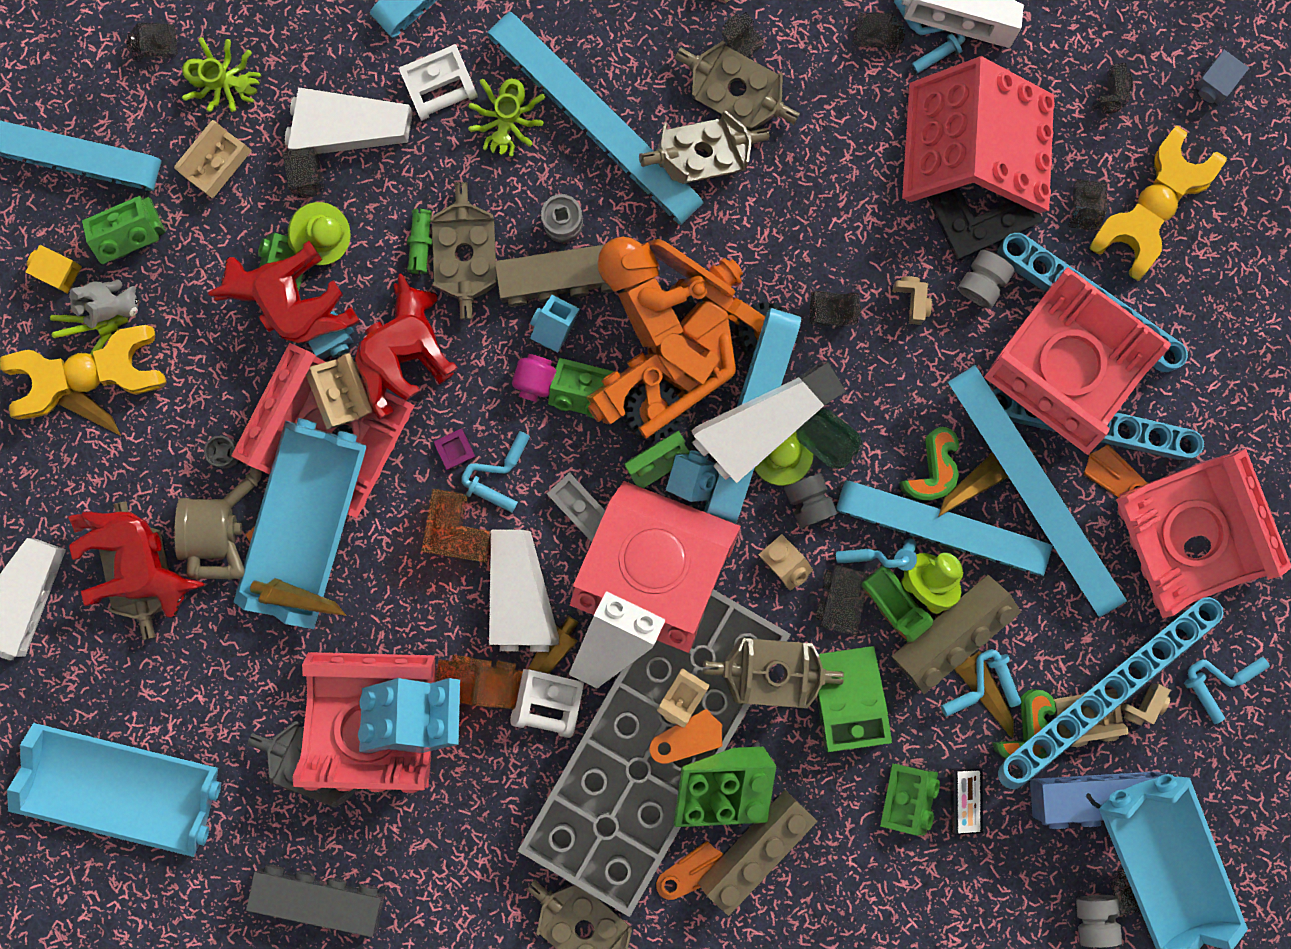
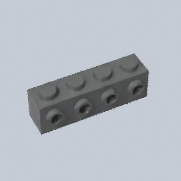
[246,865,385,937]

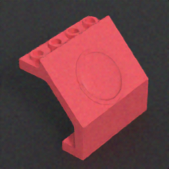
[984,267,1171,455]
[231,343,415,518]
[1116,449,1291,619]
[570,481,741,653]
[293,652,435,793]

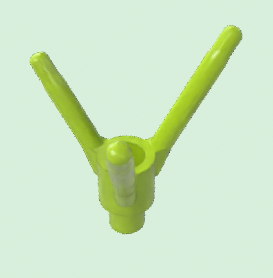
[50,315,129,355]

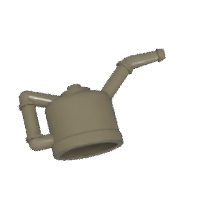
[175,467,262,580]

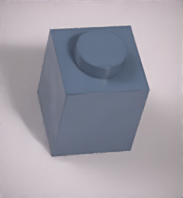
[1194,49,1249,105]

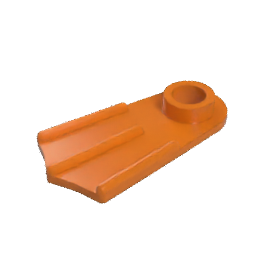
[1084,444,1147,498]
[649,709,723,764]
[656,841,724,900]

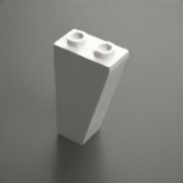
[901,0,1024,48]
[285,87,413,156]
[691,377,824,483]
[489,530,559,652]
[0,538,66,660]
[569,591,665,688]

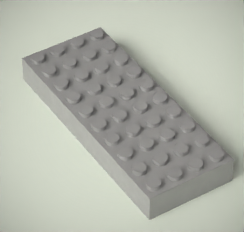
[518,589,791,917]

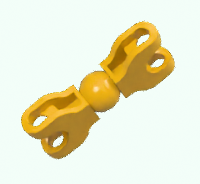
[1089,126,1227,281]
[0,325,167,420]

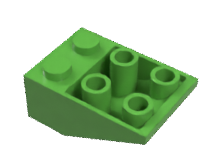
[817,646,892,752]
[674,747,776,827]

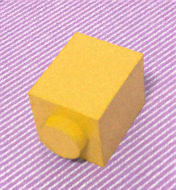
[26,245,82,294]

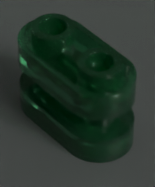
[796,408,862,469]

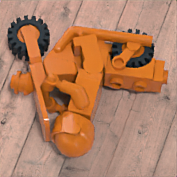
[587,236,788,440]

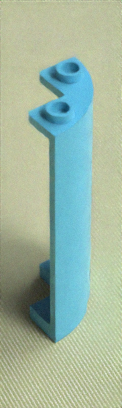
[234,418,367,629]
[7,723,221,857]
[1099,774,1248,949]

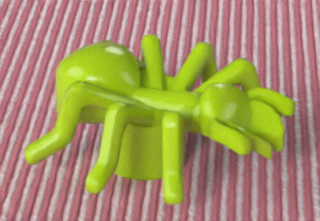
[182,37,261,112]
[468,78,545,157]

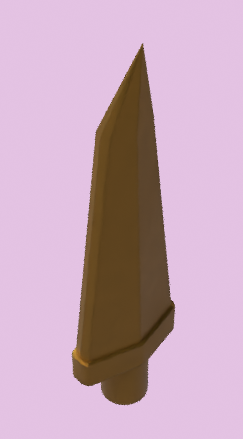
[29,376,121,436]
[938,452,1009,517]
[250,578,347,616]
[508,615,579,707]
[954,650,1014,738]

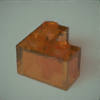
[421,489,491,563]
[435,654,523,709]

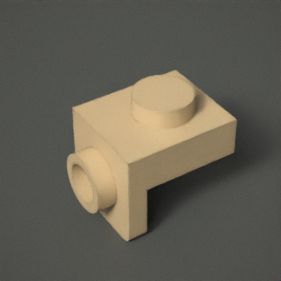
[892,276,932,325]
[758,534,813,590]
[657,668,710,728]
[1121,683,1171,726]

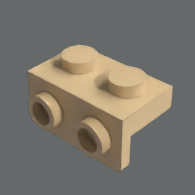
[174,120,252,199]
[306,353,372,430]
[1054,689,1128,747]

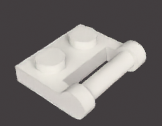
[399,44,478,121]
[510,669,584,738]

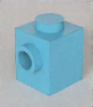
[530,295,580,353]
[308,311,354,360]
[666,450,717,502]

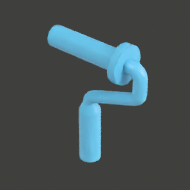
[894,0,965,74]
[461,431,530,513]
[836,538,917,571]
[941,649,1022,717]
[1184,657,1270,724]

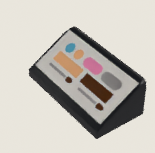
[950,768,983,835]

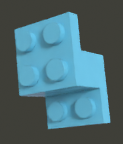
[358,678,460,753]

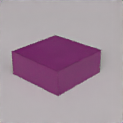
[434,428,476,471]

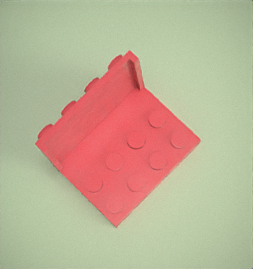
[902,56,1055,213]

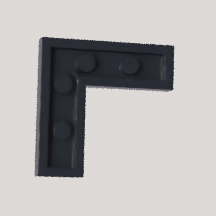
[926,187,1044,261]

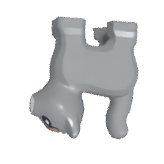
[69,280,139,329]

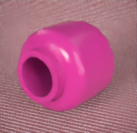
[512,354,556,402]

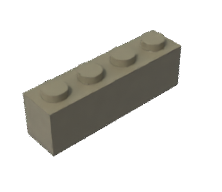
[495,245,614,307]
[892,575,1021,694]
[698,790,818,916]

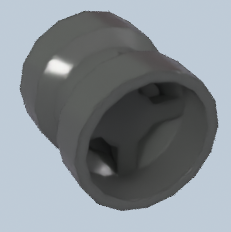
[204,435,240,469]

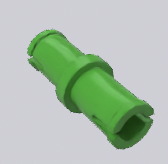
[407,209,432,274]

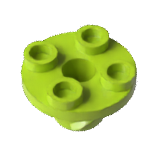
[287,202,351,265]
[754,428,813,486]
[902,553,963,614]

